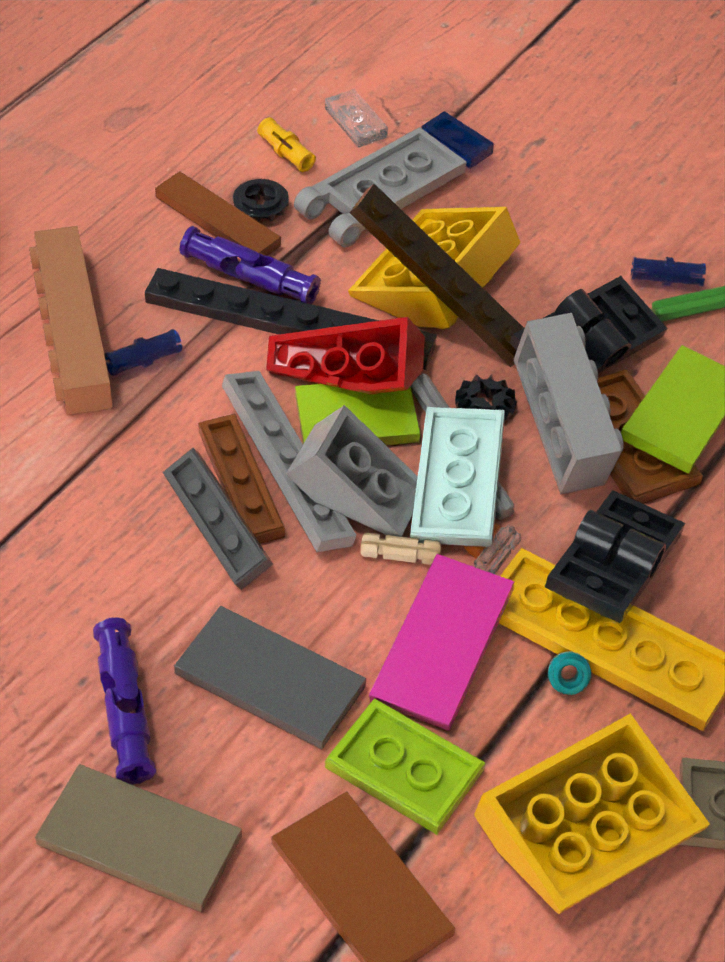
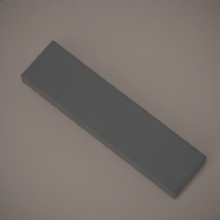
[162,448,273,590]

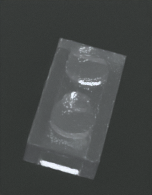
[325,89,388,148]

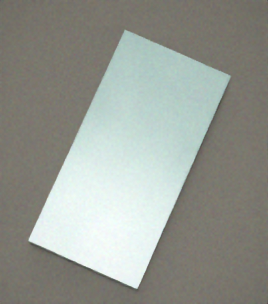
[410,407,505,547]

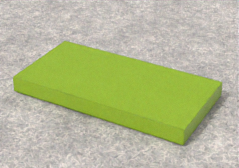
[621,345,725,474]

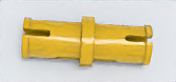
[257,117,316,172]

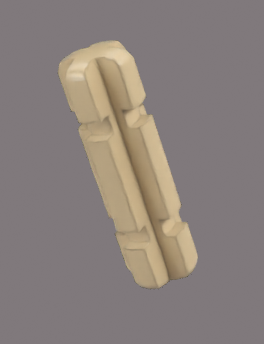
[361,533,441,565]

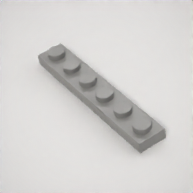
[222,371,357,553]

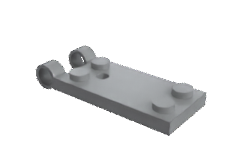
[294,127,466,247]

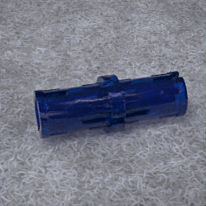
[630,257,706,286]
[104,329,182,376]

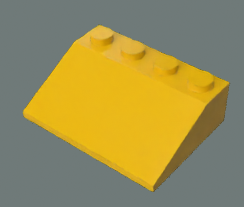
[348,207,521,329]
[474,713,710,914]

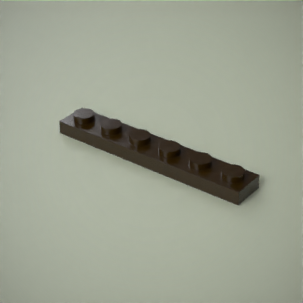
[349,184,524,367]

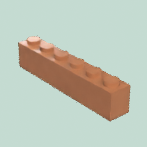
[29,226,113,416]

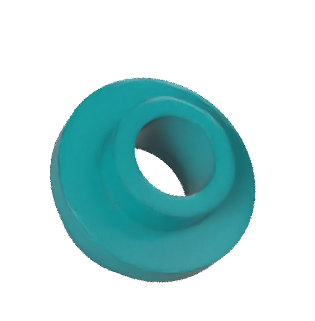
[548,651,591,695]

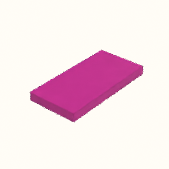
[369,554,514,731]

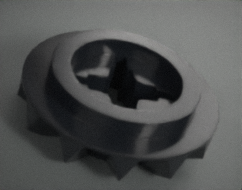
[233,179,289,222]
[455,374,516,420]

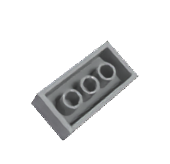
[514,313,623,495]

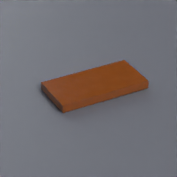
[597,369,703,504]
[272,791,455,962]

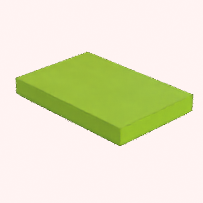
[295,384,420,445]
[325,698,485,835]

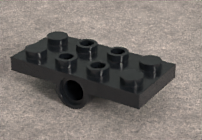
[509,276,668,374]
[545,490,685,624]

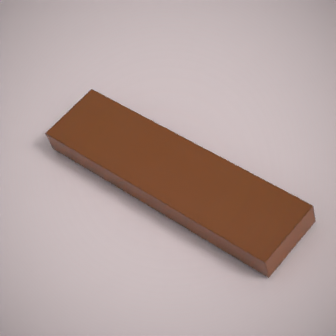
[155,171,281,256]
[198,414,285,544]

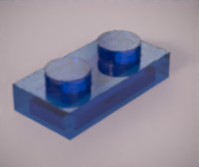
[421,111,494,169]

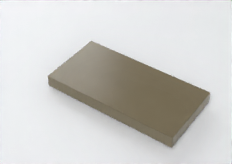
[35,764,242,912]

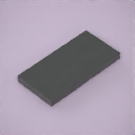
[174,606,366,749]

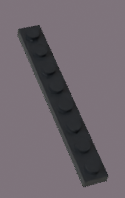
[145,268,437,370]

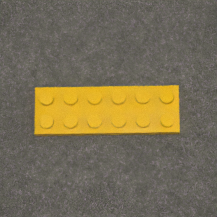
[499,548,725,731]

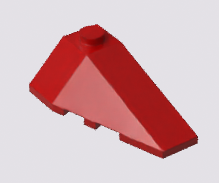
[266,317,425,394]

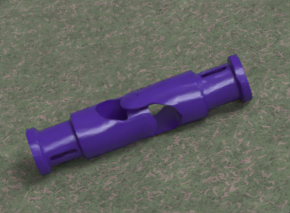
[179,226,321,304]
[93,617,156,785]

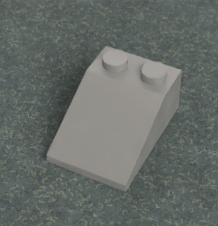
[286,405,418,537]

